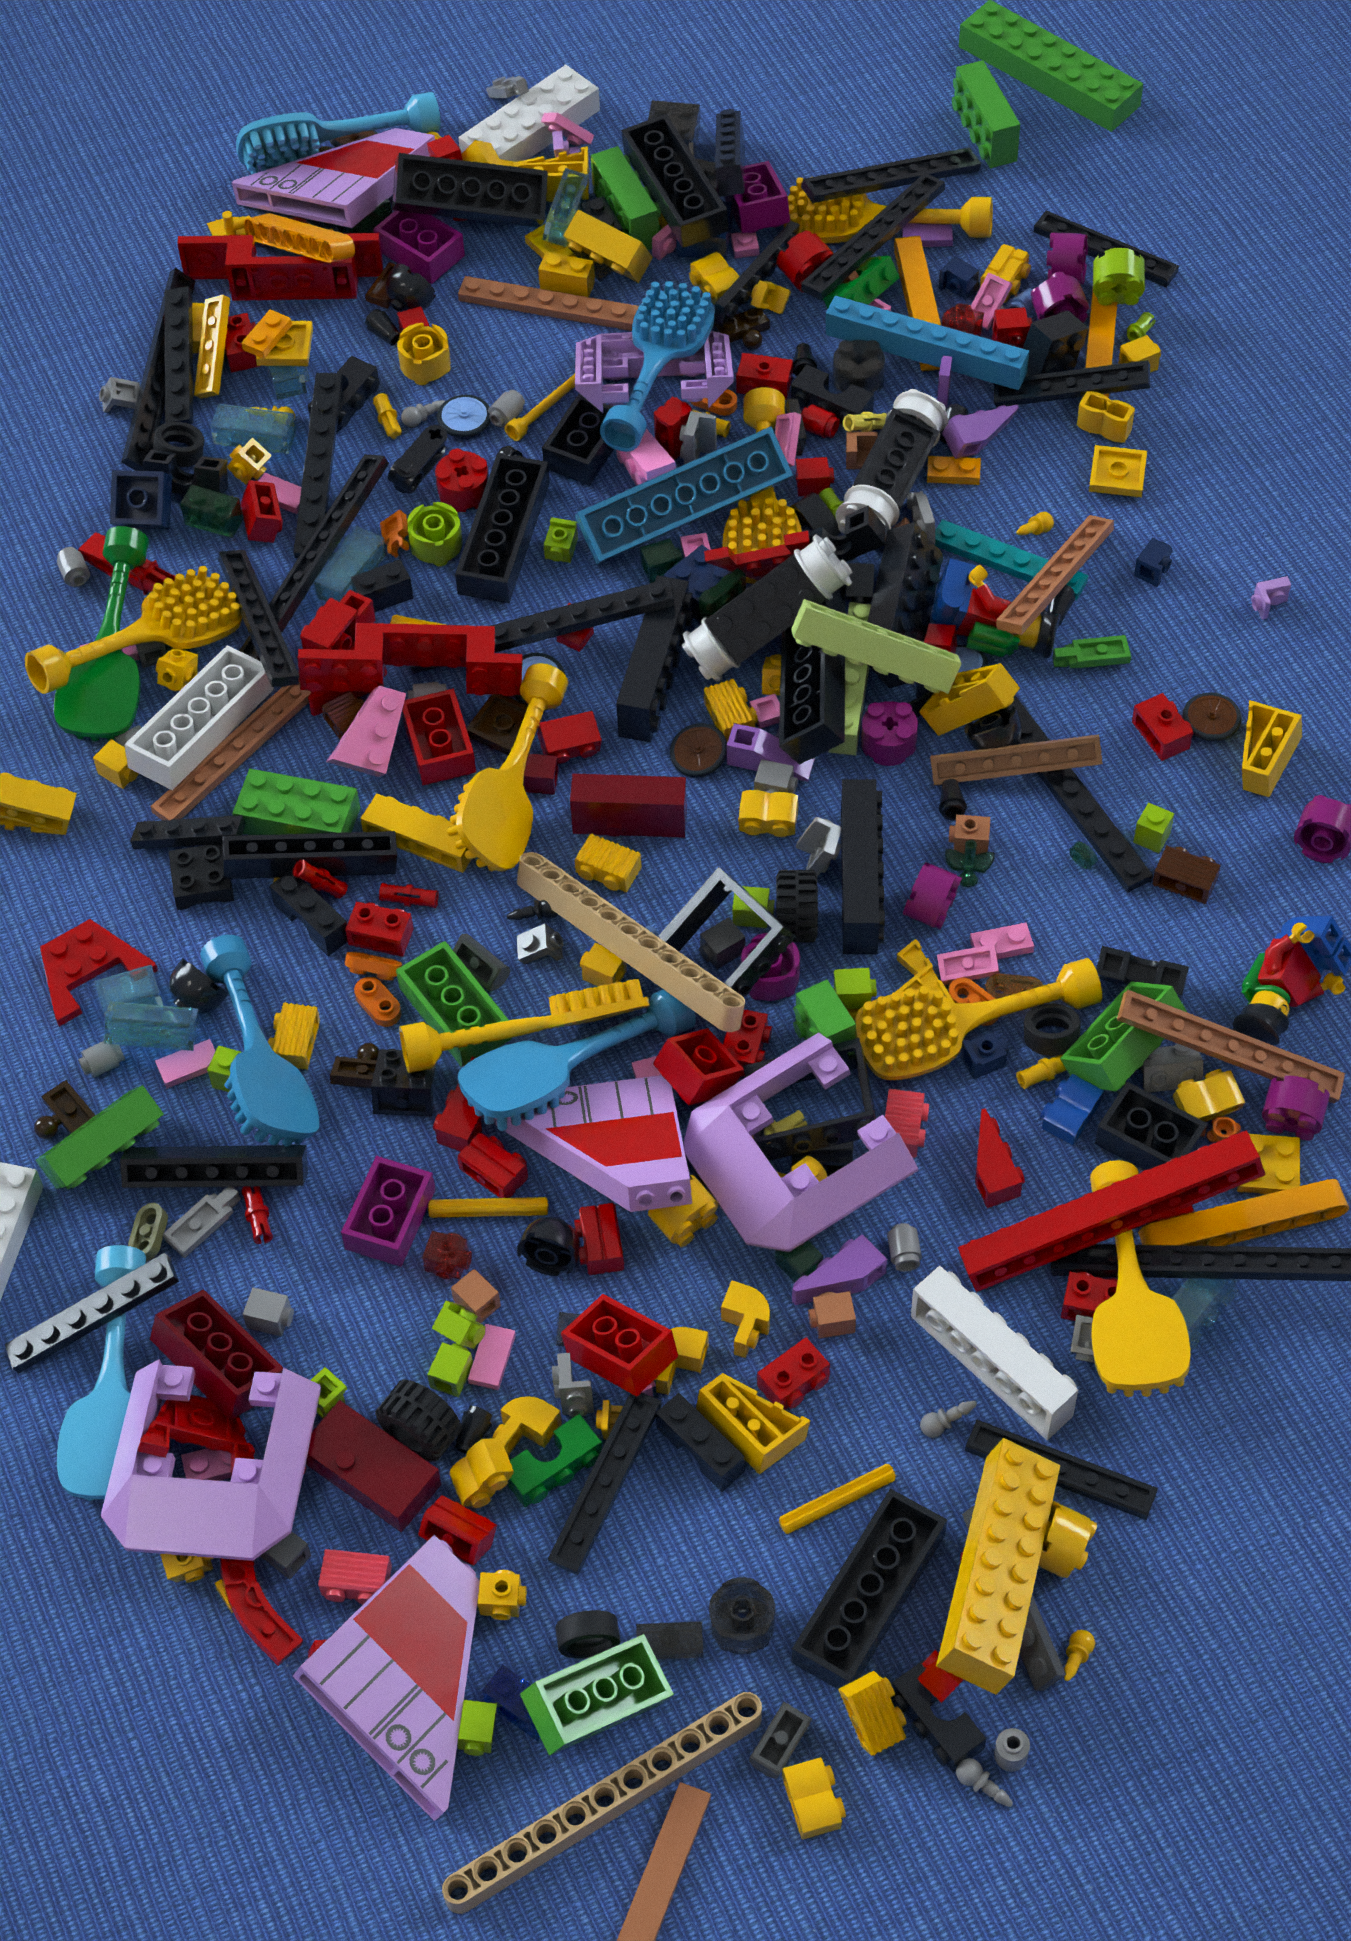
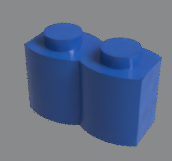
[1040,1074,1104,1145]

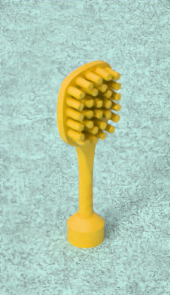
[783,177,993,243]
[723,387,802,584]
[25,566,242,694]
[447,663,568,872]
[855,958,1102,1080]
[399,979,650,1073]
[1090,1160,1191,1397]

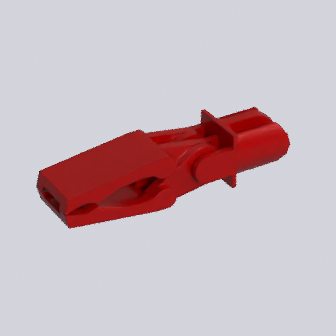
[78,532,175,595]

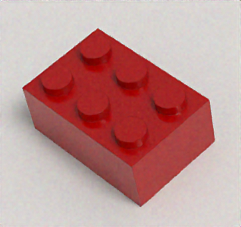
[402,688,476,786]
[561,1294,679,1397]

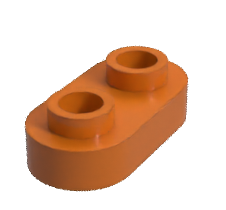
[690,389,737,416]
[344,952,402,981]
[354,977,401,1027]
[948,978,998,1026]

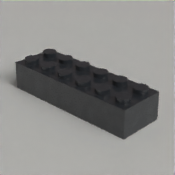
[621,114,729,248]
[392,153,548,228]
[455,453,550,603]
[867,522,943,688]
[616,575,694,743]
[841,779,885,955]
[792,1488,947,1689]

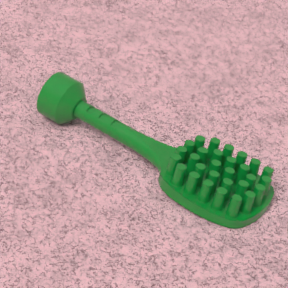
[54,526,149,741]

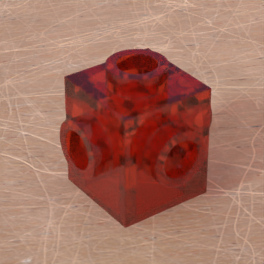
[942,303,984,337]
[422,1231,472,1280]

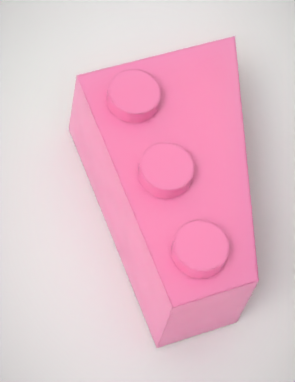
[616,428,676,486]
[326,686,406,777]

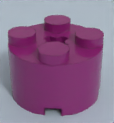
[1047,233,1088,285]
[1031,272,1089,323]
[861,701,918,766]
[1294,795,1351,863]
[903,862,962,930]
[741,933,800,1001]
[1262,1075,1330,1141]

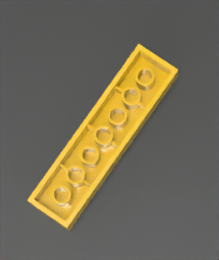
[936,1438,1060,1695]

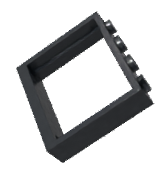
[658,867,796,997]
[743,1038,876,1161]

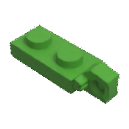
[1052,635,1131,668]

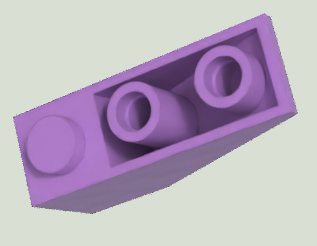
[942,405,1019,459]
[727,723,815,782]
[792,1234,887,1305]

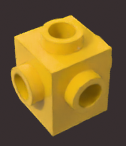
[227,437,272,485]
[155,648,198,691]
[160,1554,214,1583]
[478,1570,527,1620]

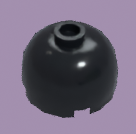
[385,263,436,312]
[964,706,1022,750]
[169,958,228,1013]
[517,1217,580,1276]

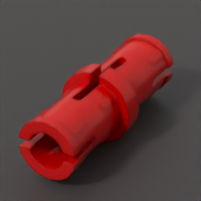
[293,860,348,899]
[379,883,439,908]
[241,1186,273,1244]

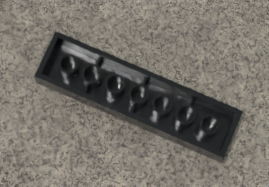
[779,584,846,765]

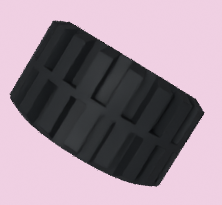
[776,870,818,942]
[375,1379,462,1462]

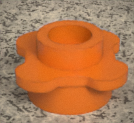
[1206,1116,1241,1143]

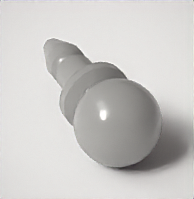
[401,400,445,427]
[920,1401,977,1438]
[956,1758,1013,1807]

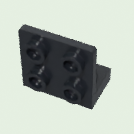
[371,1049,437,1117]

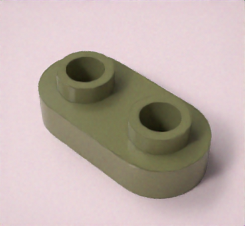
[128,1203,168,1262]

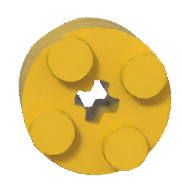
[397,323,451,385]
[648,1175,718,1247]
[1039,1501,1097,1578]

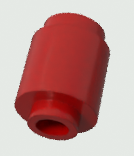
[800,404,840,438]

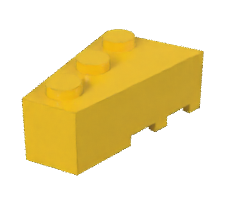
[514,146,589,202]
[563,209,653,284]
[919,663,1020,736]
[1242,700,1302,797]
[0,773,77,835]
[696,1373,811,1475]

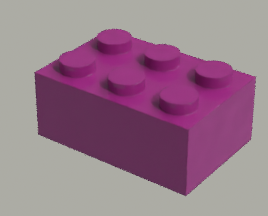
[724,160,790,233]
[373,211,465,284]
[341,1156,435,1267]

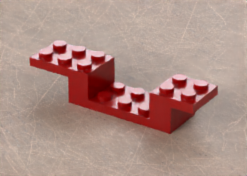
[177,233,384,301]
[298,623,522,696]

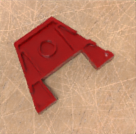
[704,530,810,580]
[40,919,158,1027]
[137,1395,255,1474]

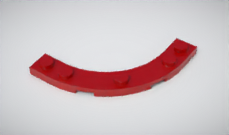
[220,1467,307,1666]

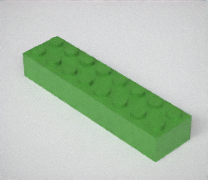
[959,0,1143,132]

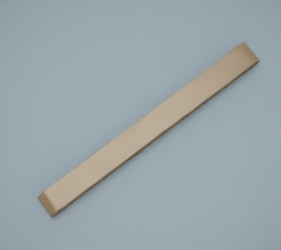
[517,852,745,1032]
[442,1692,762,1914]

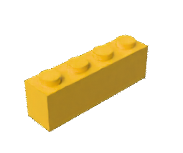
[360,793,471,873]

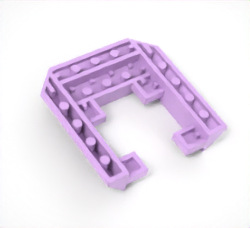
[575,331,734,413]
[683,1032,918,1252]
[101,1359,321,1561]

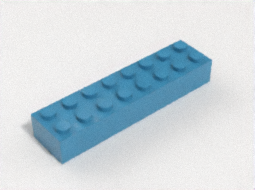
[575,426,793,565]

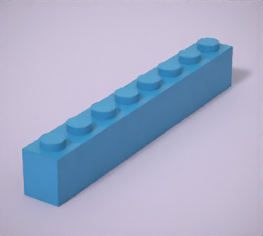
[826,296,1029,390]

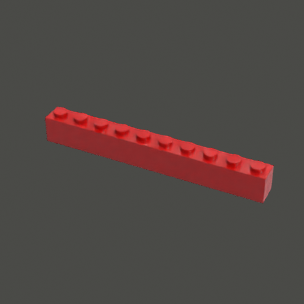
[958,1130,1266,1292]

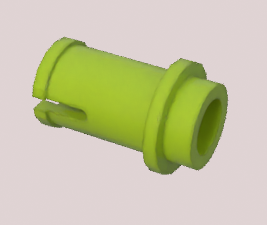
[1127,312,1156,341]
[819,488,844,519]

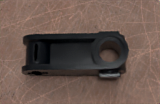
[387,425,447,494]

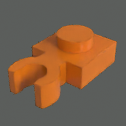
[380,509,409,558]

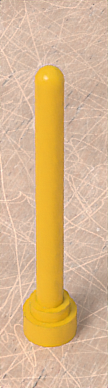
[504,374,575,441]

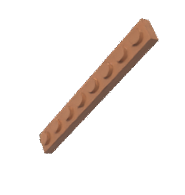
[458,276,639,331]
[996,515,1114,635]
[150,672,311,820]
[1117,990,1345,1103]

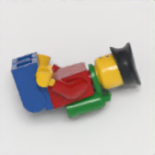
[931,558,1060,658]
[1233,916,1351,1046]

